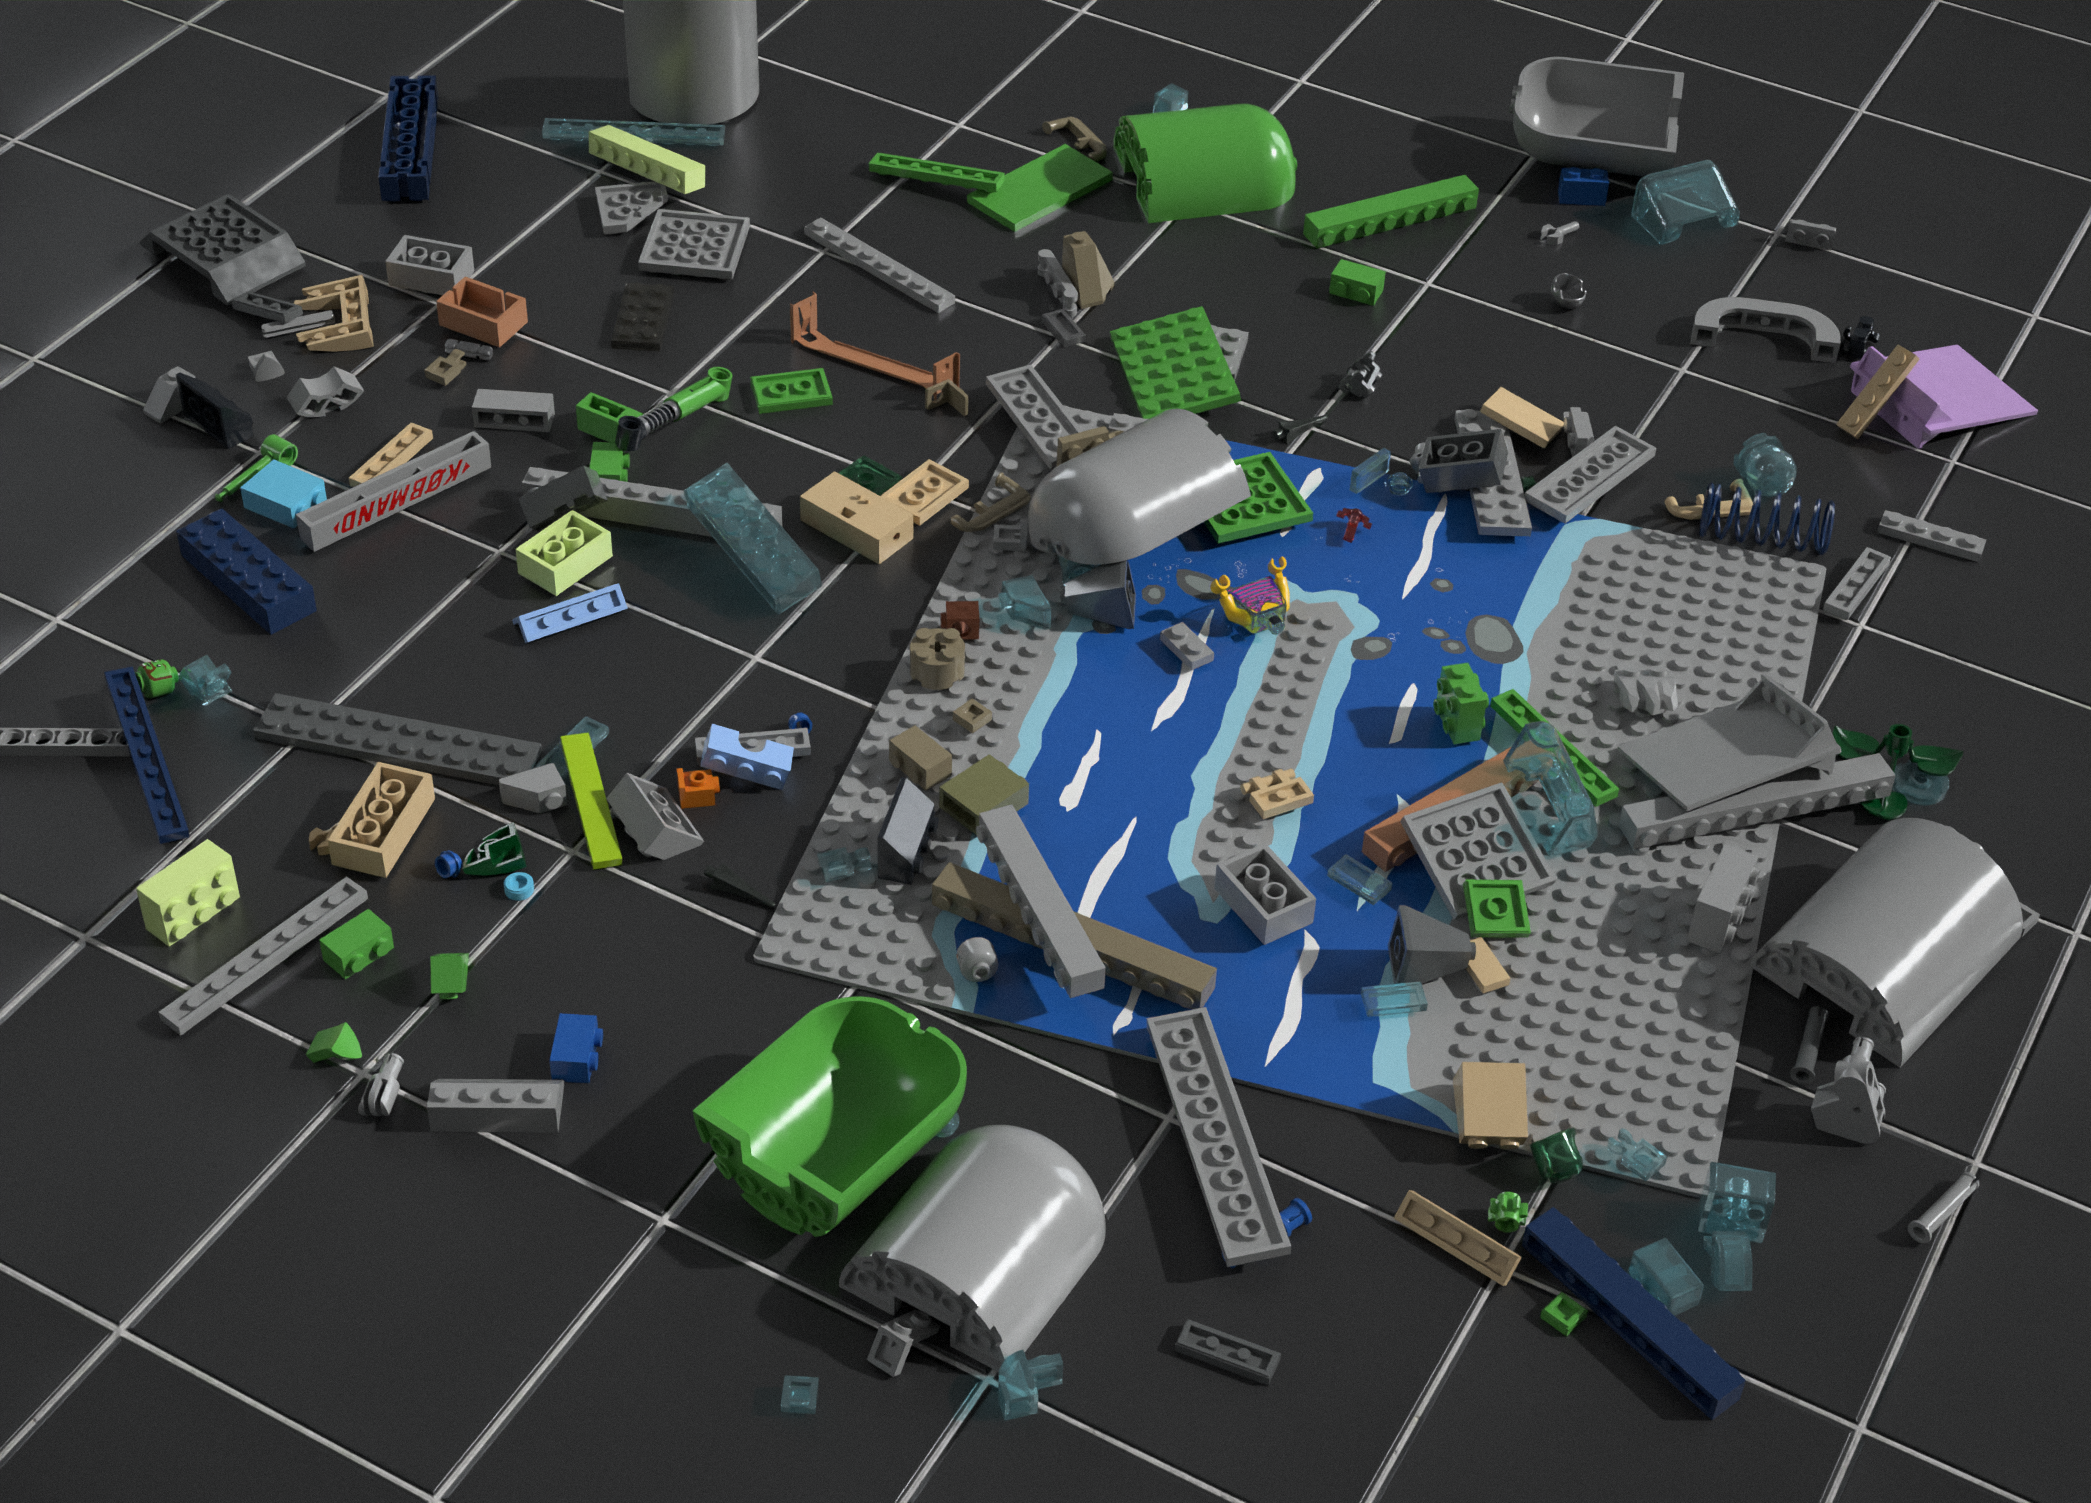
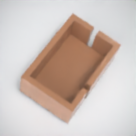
[436,276,528,347]

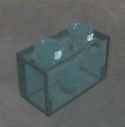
[1628,1237,1704,1316]

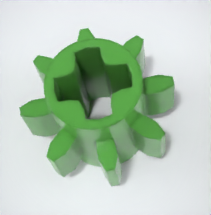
[1488,1192,1528,1232]

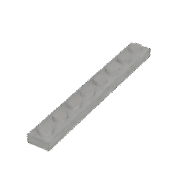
[804,218,955,313]
[159,877,368,1035]

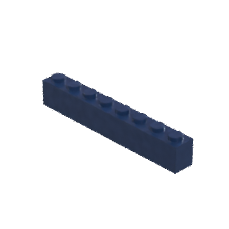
[1522,1207,1746,1420]

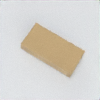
[1465,937,1510,993]

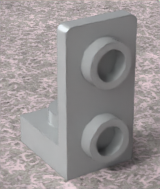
[867,1310,940,1377]

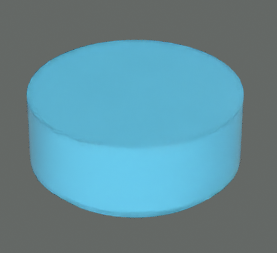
[504,872,534,901]

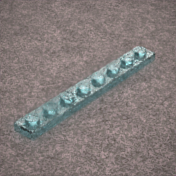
[542,118,726,146]

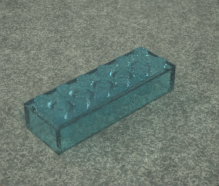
[684,463,822,615]

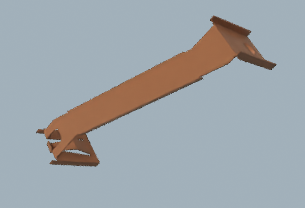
[790,292,960,400]

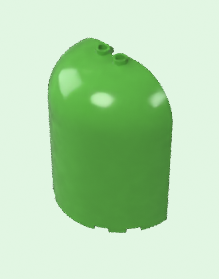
[1113,104,1297,223]
[693,996,967,1237]

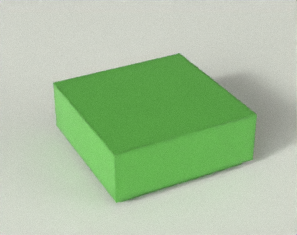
[1540,1292,1588,1337]

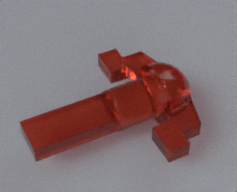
[1336,508,1372,543]

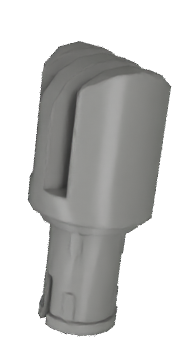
[358,1053,404,1116]

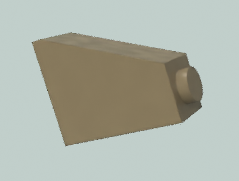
[1062,231,1114,309]

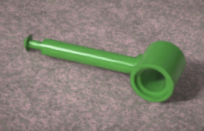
[215,434,298,502]

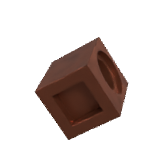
[940,601,980,639]

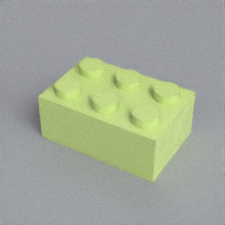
[516,510,613,596]
[136,839,240,947]

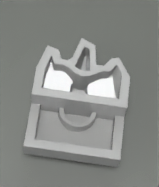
[1614,666,1678,715]

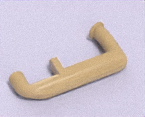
[1665,479,1753,520]

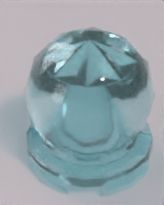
[1733,433,1797,497]

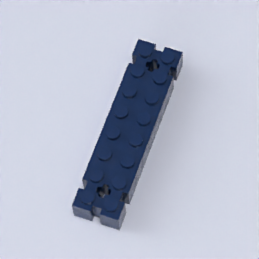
[378,75,439,202]

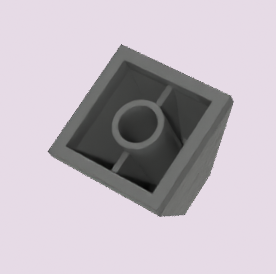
[1060,560,1136,629]
[1387,905,1476,991]

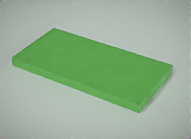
[967,144,1113,232]

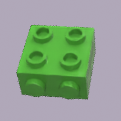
[1433,663,1489,744]

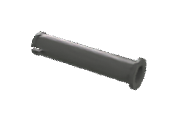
[1790,1006,1829,1085]

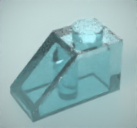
[999,575,1051,630]

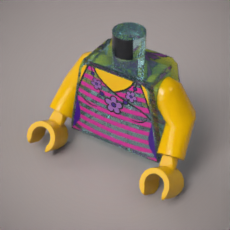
[1210,556,1290,635]

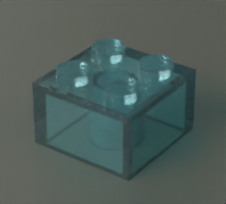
[1698,1162,1776,1243]

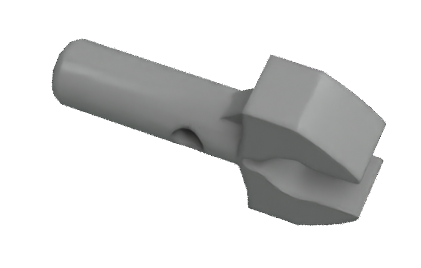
[1540,221,1579,245]

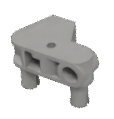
[1811,1037,1886,1144]

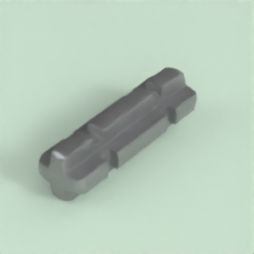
[445,339,493,361]

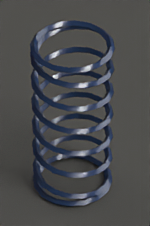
[1700,482,1835,555]

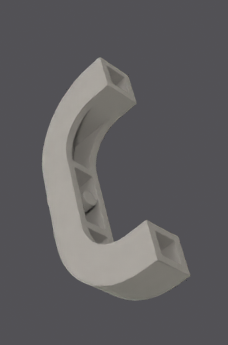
[1690,297,1840,363]

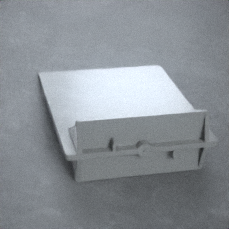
[1618,674,1841,811]

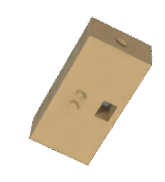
[800,471,913,564]

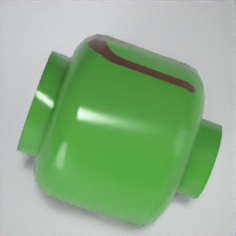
[135,659,179,698]

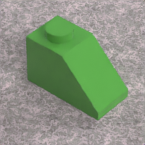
[430,953,469,999]

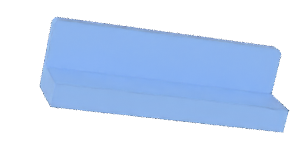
[512,583,628,643]

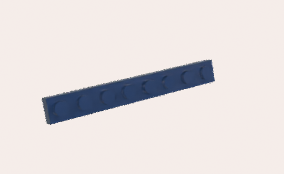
[104,666,189,844]

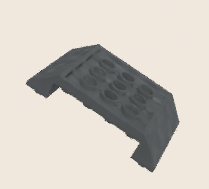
[140,194,306,305]

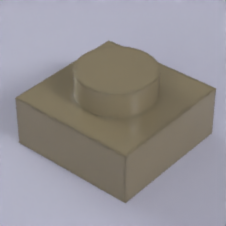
[953,699,992,733]

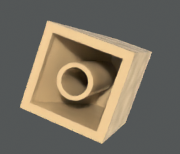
[1453,1062,1528,1149]

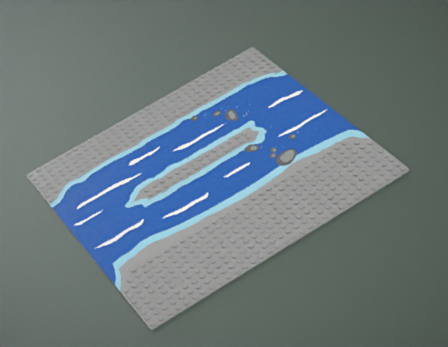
[754,405,1826,1199]

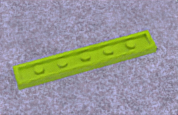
[561,732,622,869]

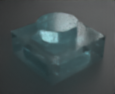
[781,1375,819,1414]

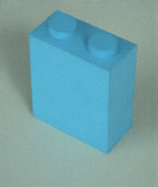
[240,460,327,528]

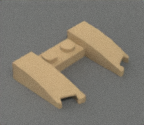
[294,275,374,352]

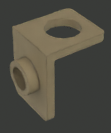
[925,379,968,416]

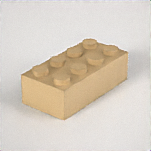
[328,762,435,878]

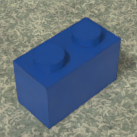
[1558,167,1609,206]
[550,1013,603,1083]

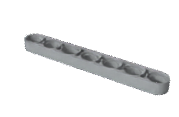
[0,728,130,757]

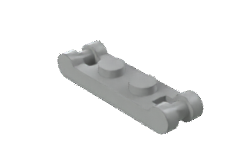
[1038,249,1078,317]

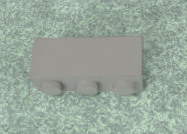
[472,389,555,432]

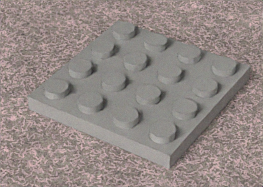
[638,209,750,279]
[1400,782,1557,920]

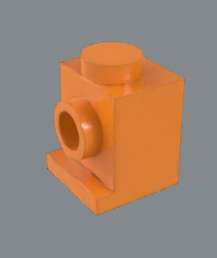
[677,768,720,809]

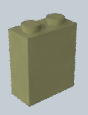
[939,754,1029,835]

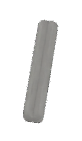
[261,310,335,338]

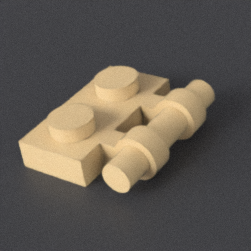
[1240,768,1314,819]

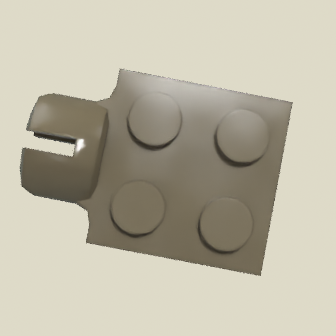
[1057,426,1123,466]

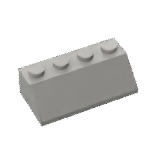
[427,1079,564,1133]

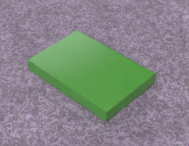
[750,368,833,414]

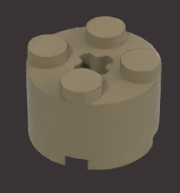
[910,628,965,690]

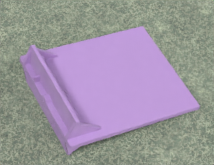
[1850,345,2038,449]

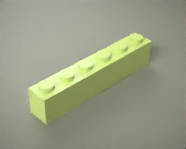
[589,125,705,194]

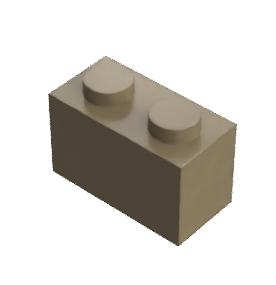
[889,725,952,791]

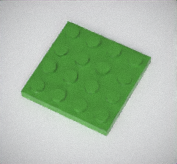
[1204,452,1313,543]

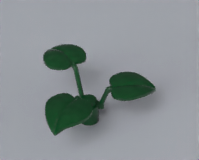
[1832,724,1964,819]

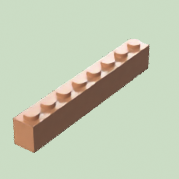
[1362,736,1554,872]

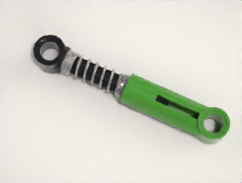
[615,367,732,451]

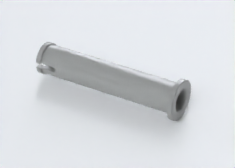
[1908,1172,1979,1244]

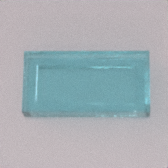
[1350,448,1391,494]
[1327,854,1392,905]
[1361,981,1428,1017]

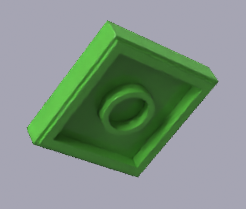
[1463,879,1531,938]

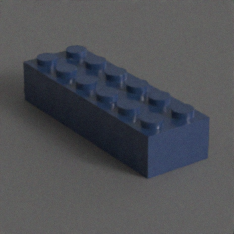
[176,509,317,635]

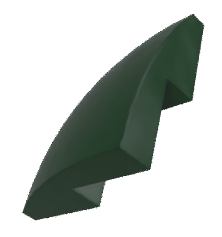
[463,822,527,875]

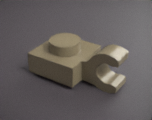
[424,349,466,386]

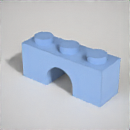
[700,724,794,790]

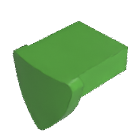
[306,1022,362,1063]

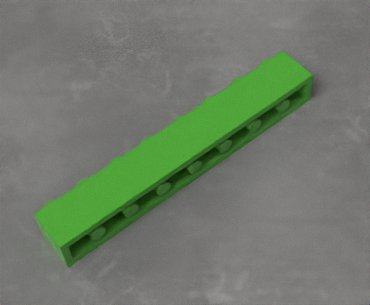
[1303,175,1479,248]

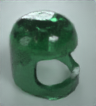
[1529,1127,1583,1183]

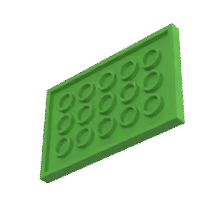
[1110,306,1241,419]

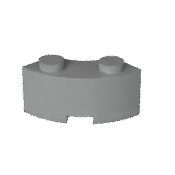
[286,366,364,417]

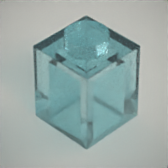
[1153,83,1189,113]

